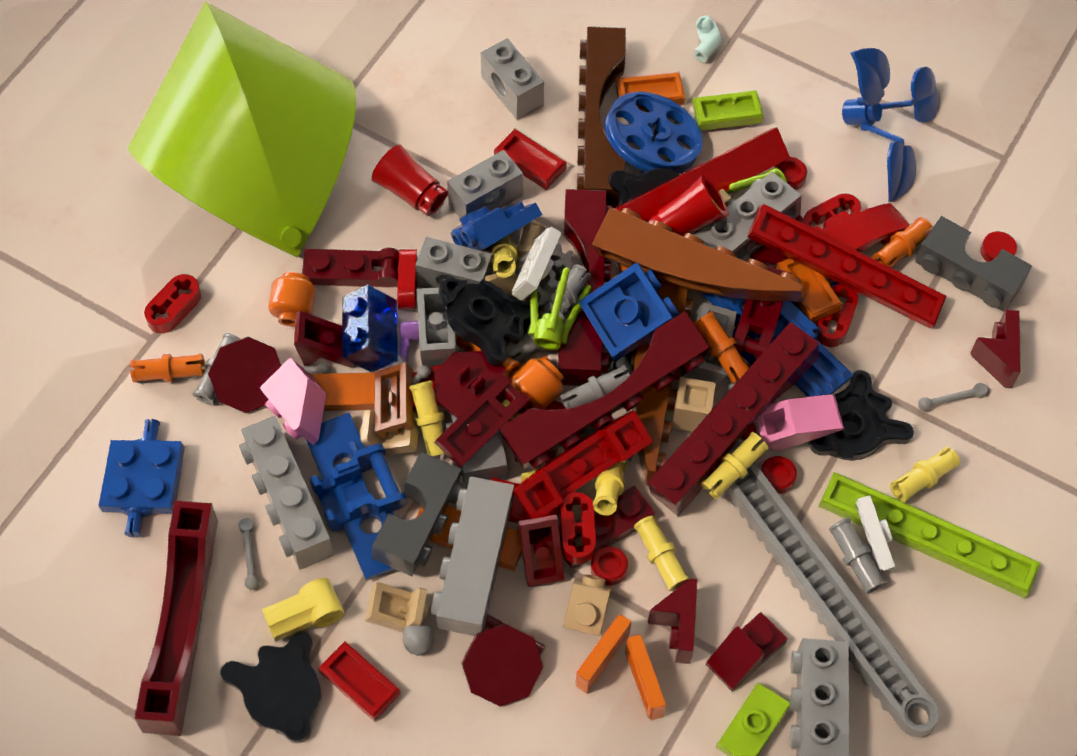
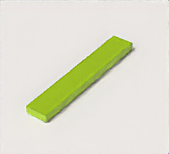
[818,472,1040,598]

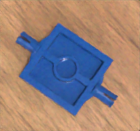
[98,419,185,538]

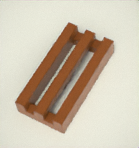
[374,362,413,439]

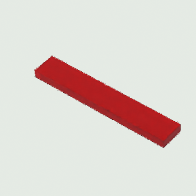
[607,127,790,223]
[747,204,947,328]

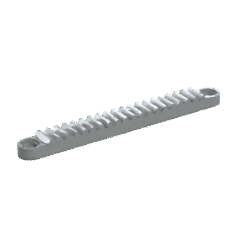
[716,441,939,737]

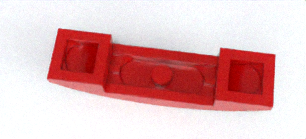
[823,203,910,278]
[513,410,653,519]

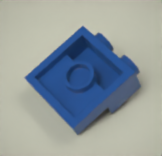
[451,201,543,250]
[579,263,680,361]

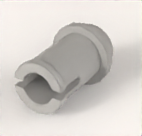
[551,264,591,309]

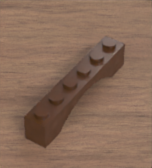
[577,27,626,208]

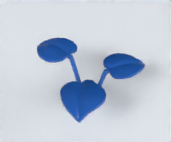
[842,48,939,202]

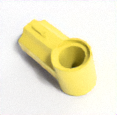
[262,578,344,642]

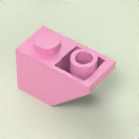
[260,358,327,445]
[756,394,844,452]

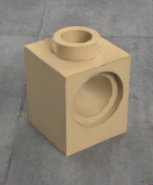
[671,377,716,432]

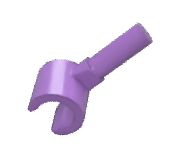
[400,321,419,363]

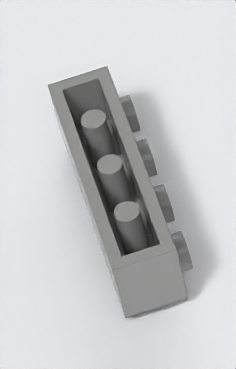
[693,172,801,295]
[239,416,334,570]
[431,476,514,636]
[790,638,849,756]

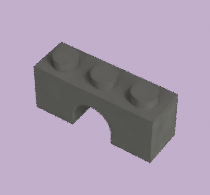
[915,216,1032,312]
[372,451,464,577]

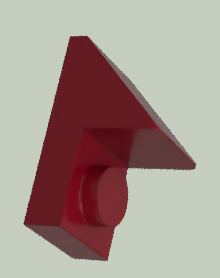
[970,309,1021,389]
[294,311,360,368]
[517,515,564,587]
[647,579,698,664]
[705,612,788,691]

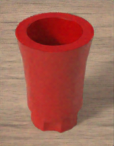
[371,145,448,217]
[648,175,729,237]

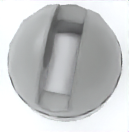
[403,625,434,656]

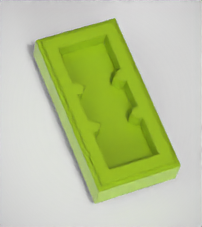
[692,90,764,131]
[716,682,791,756]

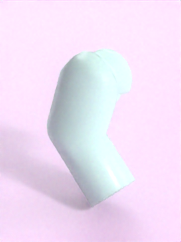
[694,15,722,63]

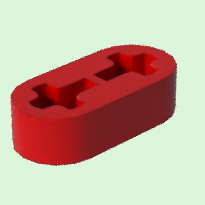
[803,193,861,233]
[397,249,418,310]
[144,274,201,334]
[816,284,858,347]
[560,492,596,565]

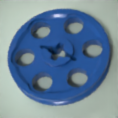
[605,92,703,174]

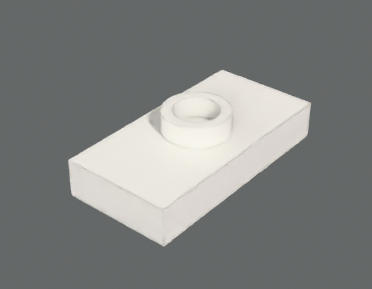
[512,227,561,300]
[855,495,895,573]

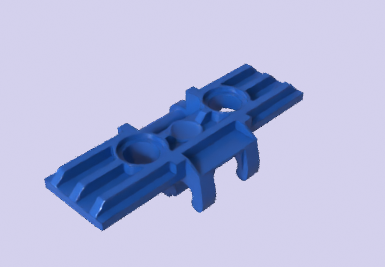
[700,292,854,397]
[305,413,408,581]

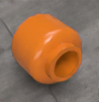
[268,272,316,327]
[511,358,564,411]

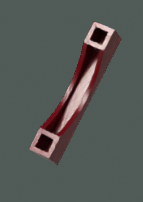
[558,189,612,386]
[500,311,709,470]
[648,322,819,516]
[134,500,218,736]

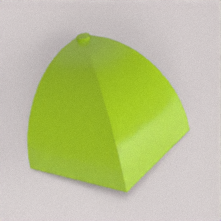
[127,1,356,258]

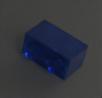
[342,285,398,372]

